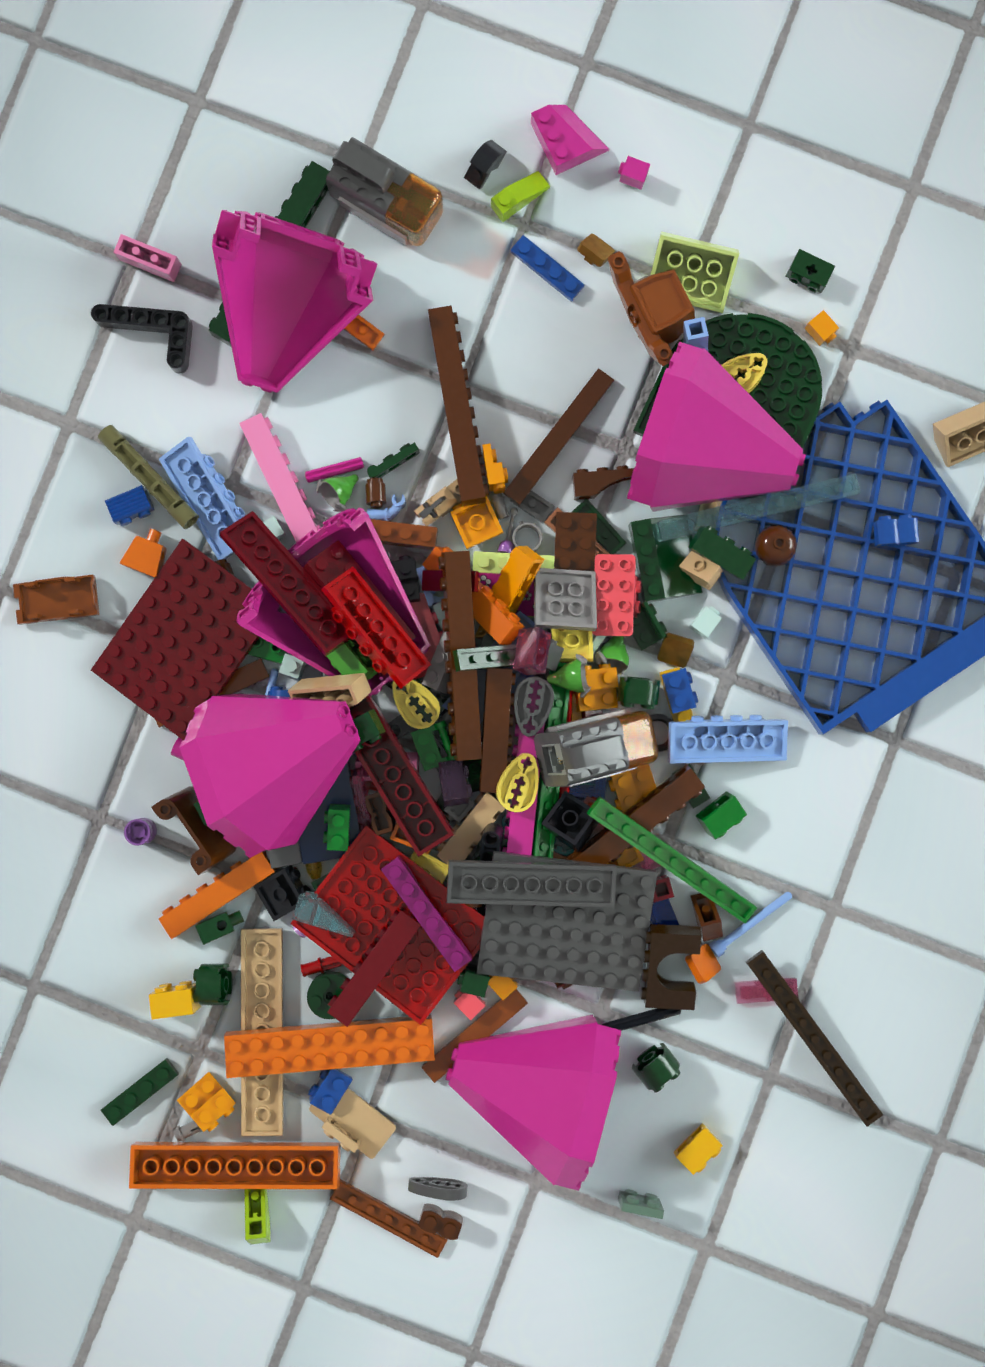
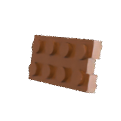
[13,575,100,625]

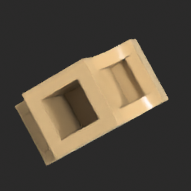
[679,551,723,590]

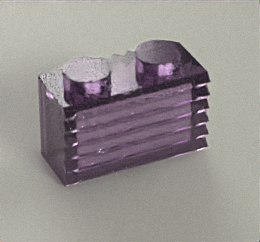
[438,760,472,807]

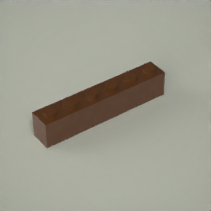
[479,668,516,793]

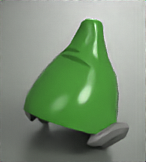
[316,474,359,512]
[595,636,629,675]
[547,654,591,698]

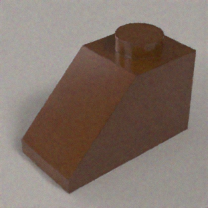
[690,893,723,942]

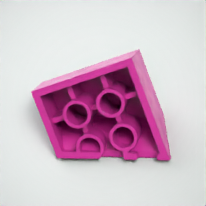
[530,104,609,175]

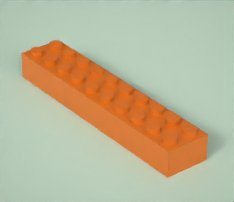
[224,1015,435,1078]
[129,1142,341,1189]

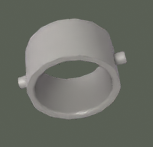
[512,521,542,552]

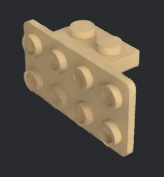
[309,1088,396,1159]

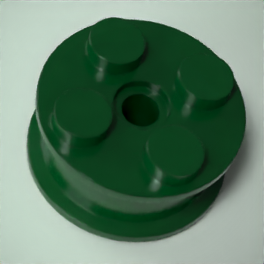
[307,971,347,1019]

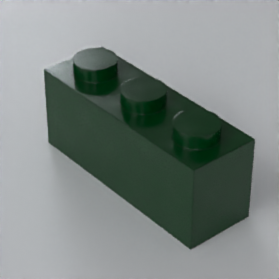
[688,525,756,580]

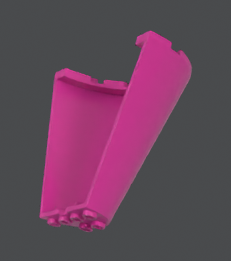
[237,507,431,696]

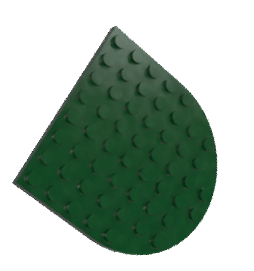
[633,313,822,493]

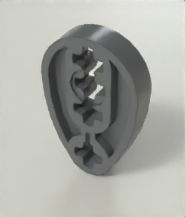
[514,677,554,737]
[408,1177,468,1201]

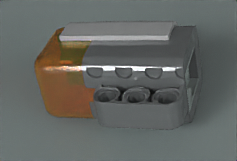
[326,137,443,246]
[534,710,658,787]

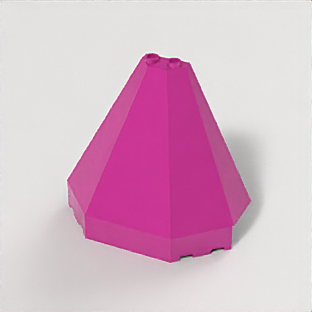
[212,210,378,393]
[627,342,806,512]
[179,693,361,858]
[446,1014,621,1191]

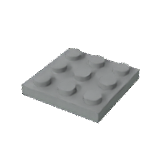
[534,568,597,631]

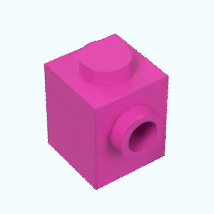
[618,156,650,190]

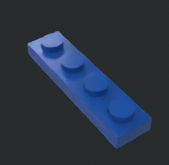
[510,235,585,302]

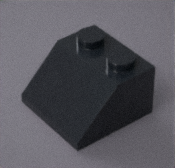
[541,791,599,852]

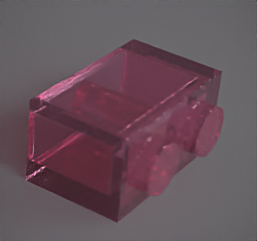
[513,627,551,675]

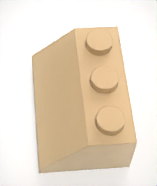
[933,402,985,467]

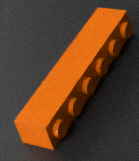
[422,546,524,645]
[159,850,277,939]

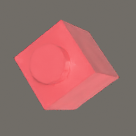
[454,989,485,1020]

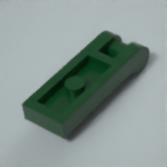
[367,442,420,478]

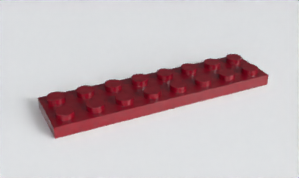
[220,511,350,657]

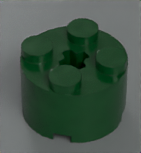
[617,676,660,709]
[193,963,233,1005]
[632,1043,681,1093]

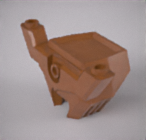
[608,251,695,366]

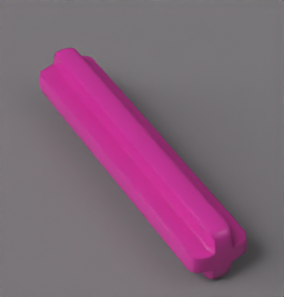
[305,457,364,483]

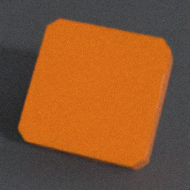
[685,943,721,984]

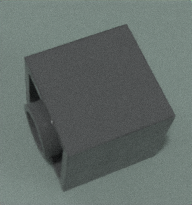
[266,840,303,869]

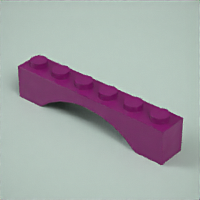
[381,855,472,972]

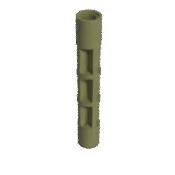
[98,425,199,529]

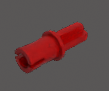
[301,956,342,977]

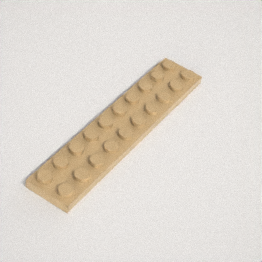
[241,928,283,1136]

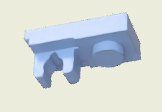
[416,566,444,608]

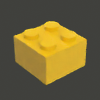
[149,980,201,1020]

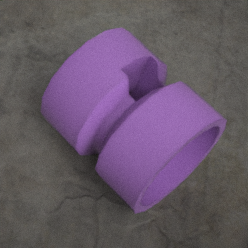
[124,818,157,846]

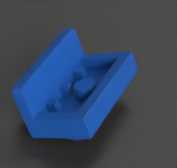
[661,668,698,714]
[308,1069,353,1115]

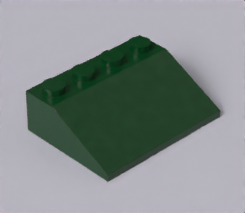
[628,514,703,603]

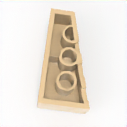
[288,673,372,707]
[436,792,505,865]

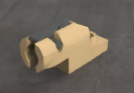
[414,479,461,526]

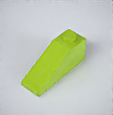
[491,171,550,222]
[244,1189,271,1245]

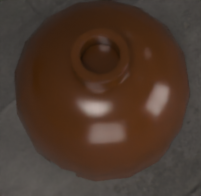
[755,525,797,567]

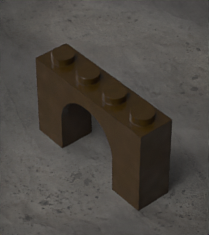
[640,924,702,1010]

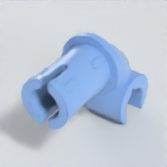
[367,494,406,521]

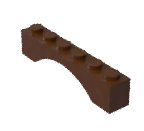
[572,466,634,500]

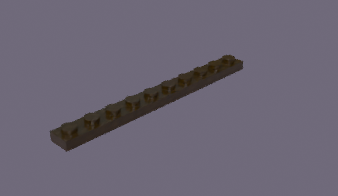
[746,950,883,1127]

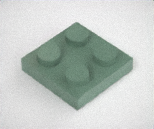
[618,1189,664,1219]

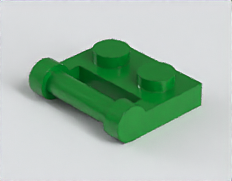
[411,720,456,771]

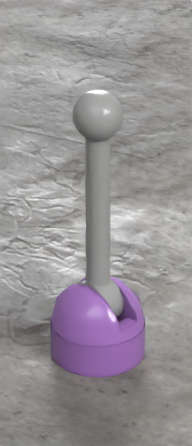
[497,507,518,553]

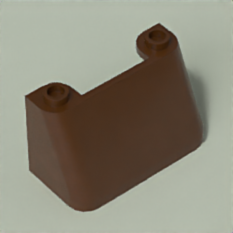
[151,786,237,875]

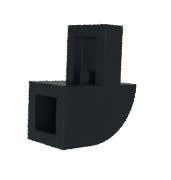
[464,140,507,189]

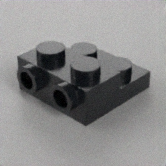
[390,556,420,603]
[253,865,311,921]

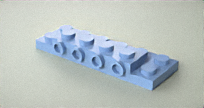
[159,437,245,560]
[668,714,788,764]

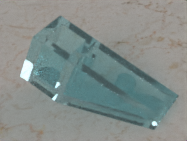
[292,891,355,937]

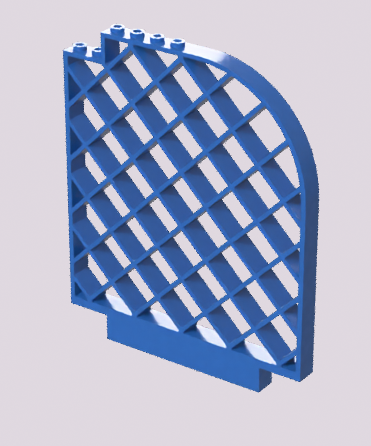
[714,400,985,735]

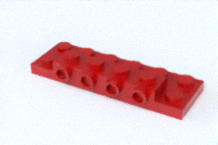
[321,566,432,689]

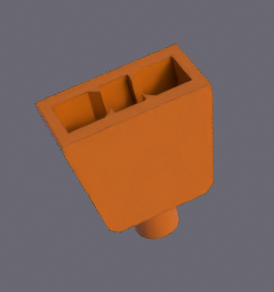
[120,528,167,578]

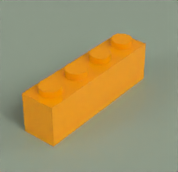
[491,546,545,614]

